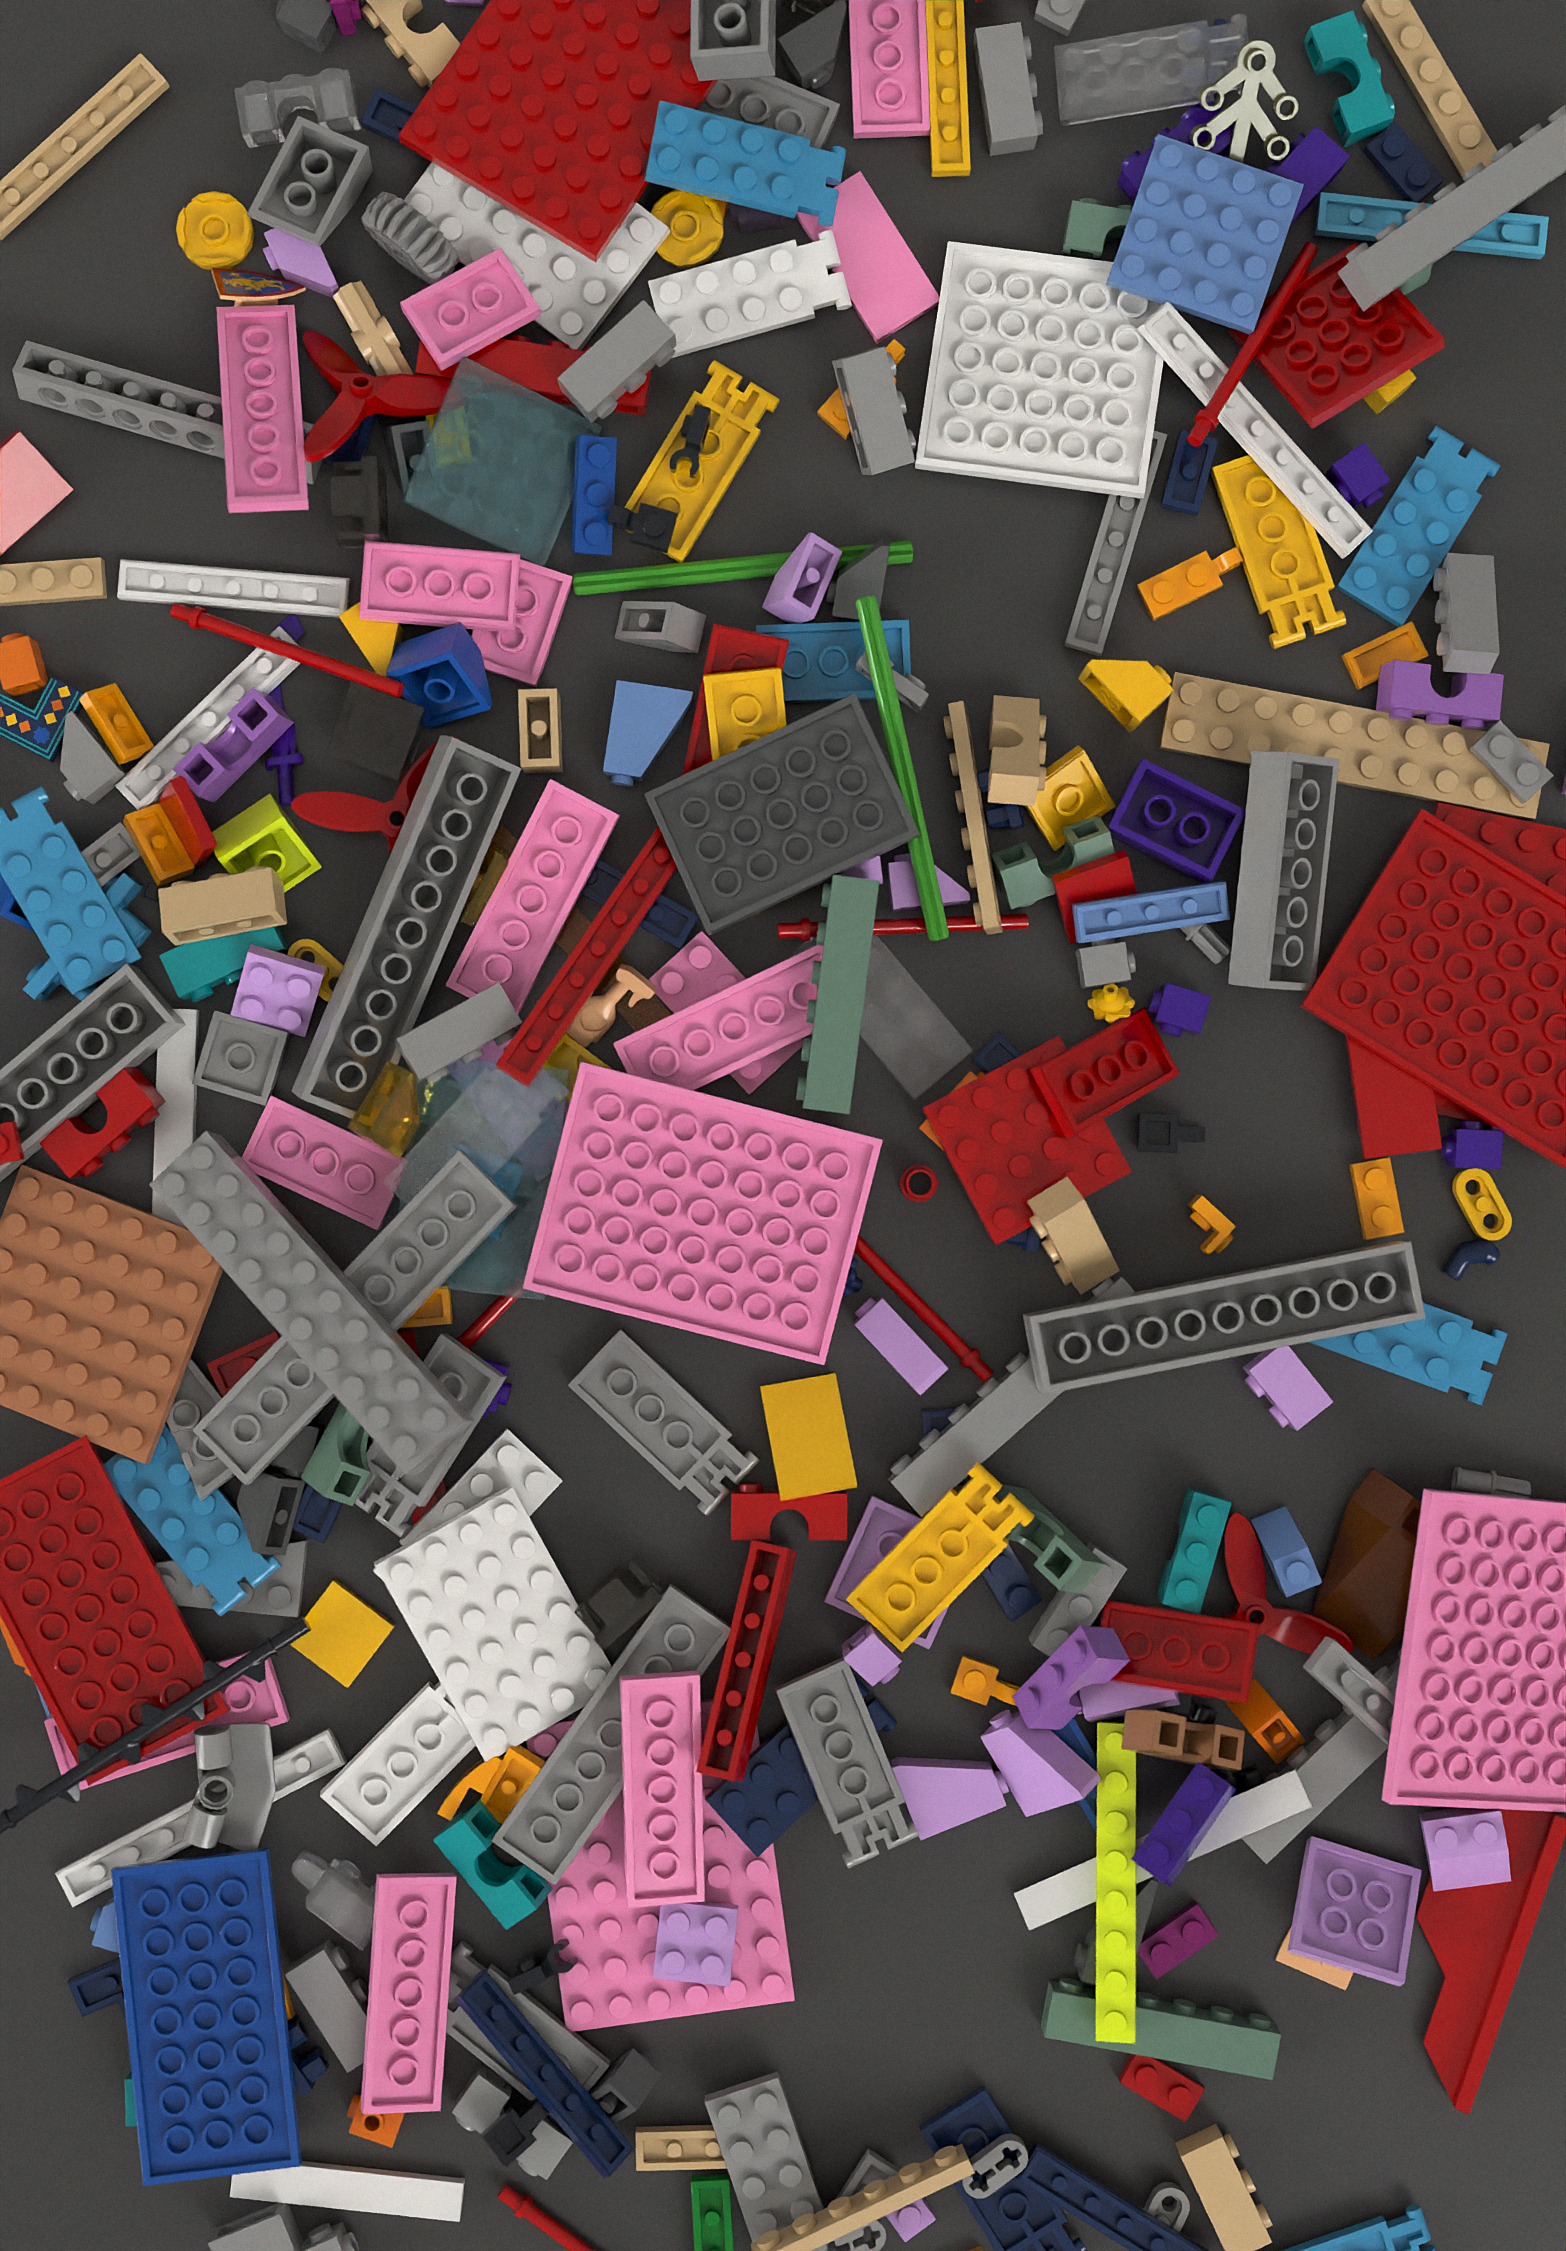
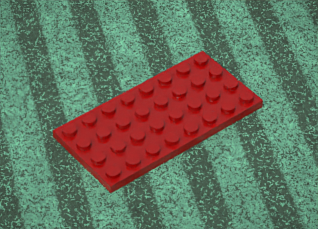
[0,1435,231,1786]

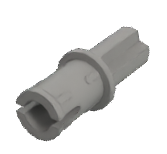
[1179,923,1231,964]
[1451,1467,1531,1498]

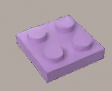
[230,944,326,1037]
[653,1901,738,1987]

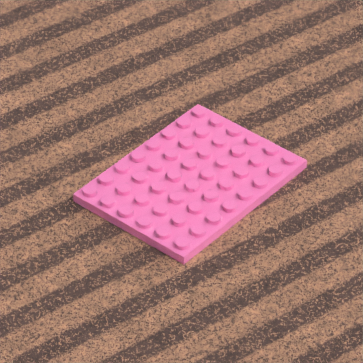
[523,1062,883,1365]
[1381,1489,1566,1812]
[526,1698,795,2032]

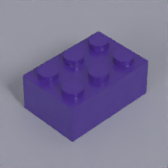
[1106,758,1245,883]

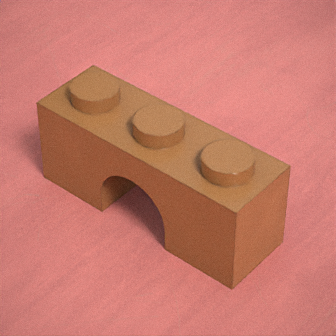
[1121,1710,1245,1770]

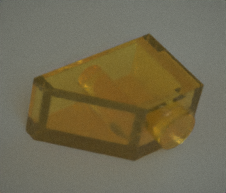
[347,1061,420,1159]

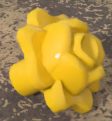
[1087,983,1135,1023]

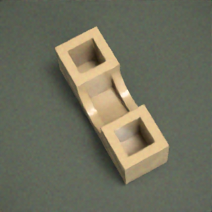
[360,0,460,88]
[988,695,1046,806]

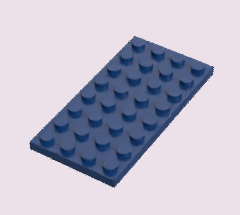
[111,1848,302,2186]

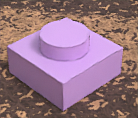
[886,2198,936,2242]

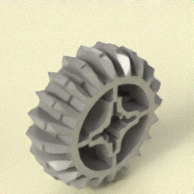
[361,192,460,285]

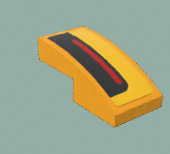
[437,1753,505,1821]

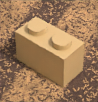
[518,688,563,773]

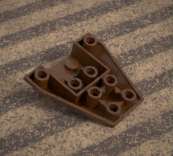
[1311,1468,1422,1660]

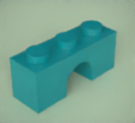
[1303,10,1395,148]
[1156,1487,1232,1614]
[433,1800,553,1930]

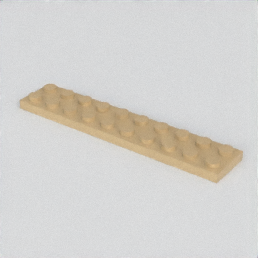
[1159,672,1550,821]

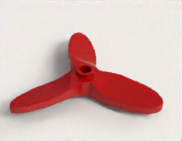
[303,330,467,462]
[290,736,459,854]
[1221,1512,1354,1654]

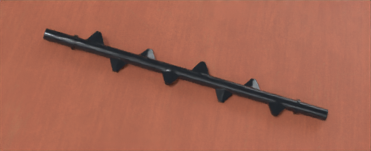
[0,1617,311,1834]

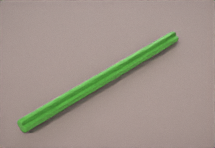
[572,540,913,595]
[856,596,949,941]

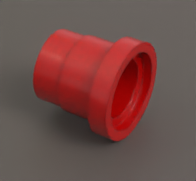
[899,1164,938,1202]

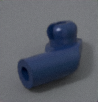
[1442,1239,1500,1281]

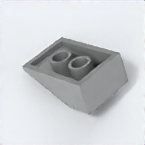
[248,116,373,247]

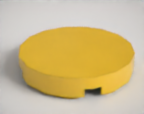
[651,189,724,268]
[176,191,255,270]

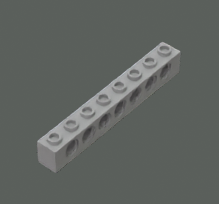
[12,340,322,485]

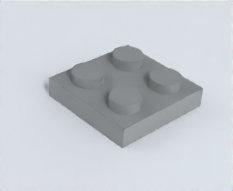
[192,1010,290,1106]

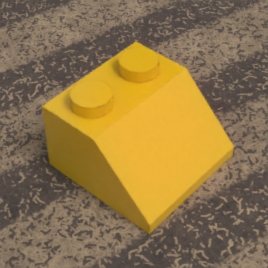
[1078,660,1174,733]

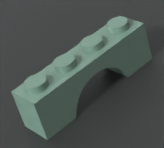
[301,1402,371,1506]

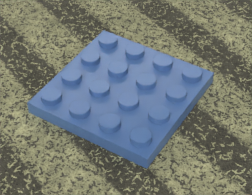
[1106,134,1304,335]

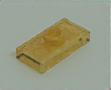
[461,844,509,927]

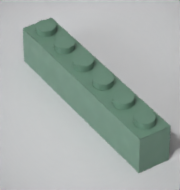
[796,875,880,1114]
[1041,1978,1281,2080]

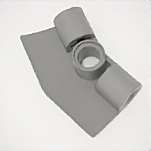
[183,1722,276,1851]

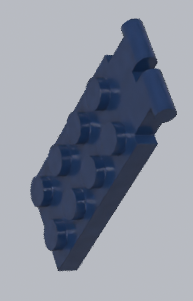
[705,1672,897,1858]
[919,2085,1088,2251]

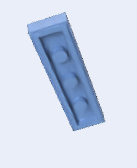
[1072,880,1230,943]

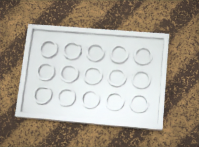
[404,162,671,350]
[374,1485,612,1762]

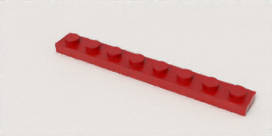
[496,826,678,1088]

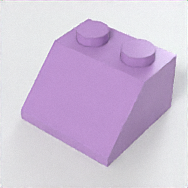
[1419,1808,1511,1892]

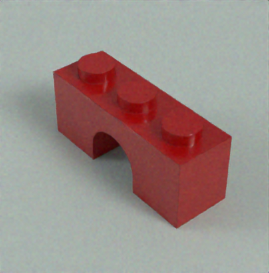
[39,1066,166,1179]
[731,1482,847,1540]

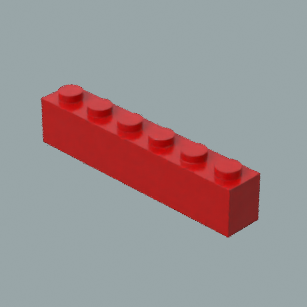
[415,335,652,417]
[696,1540,797,1782]

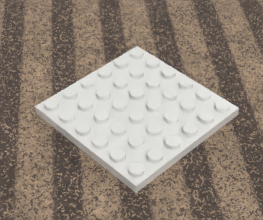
[915,241,1164,498]

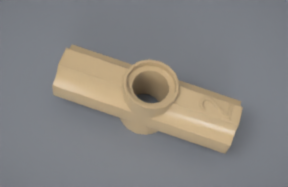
[333,281,414,377]

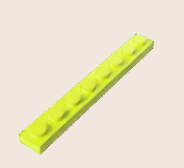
[1096,1721,1137,2044]

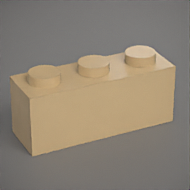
[158,866,287,946]
[1027,1177,1120,1295]
[1175,2123,1273,2251]

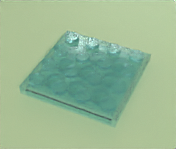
[401,357,602,567]

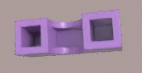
[1376,660,1504,730]
[173,687,294,803]
[1012,1626,1130,1730]

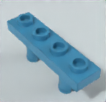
[22,873,152,1002]

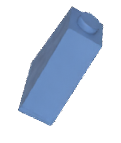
[603,680,694,787]

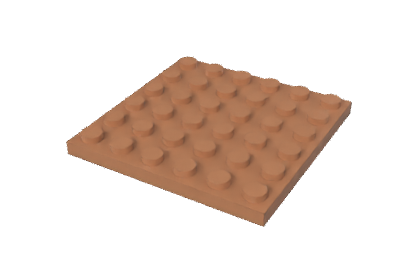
[0,1164,223,1464]

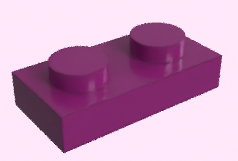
[330,0,362,36]
[1138,1900,1219,1980]

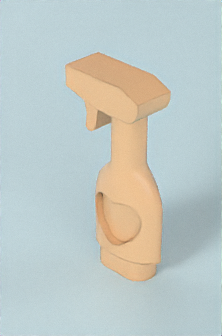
[566,963,657,1048]

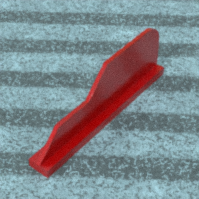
[1416,1807,1566,2114]

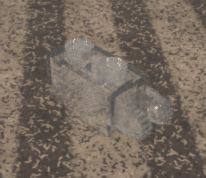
[291,1850,376,1951]

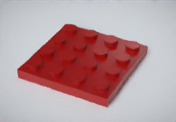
[1227,243,1445,429]
[922,1036,1132,1245]

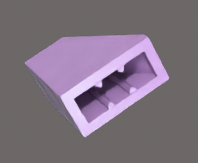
[853,1297,948,1395]
[1076,1681,1180,1723]
[980,1710,1101,1817]
[890,1757,1009,1840]

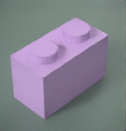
[1243,1346,1333,1431]

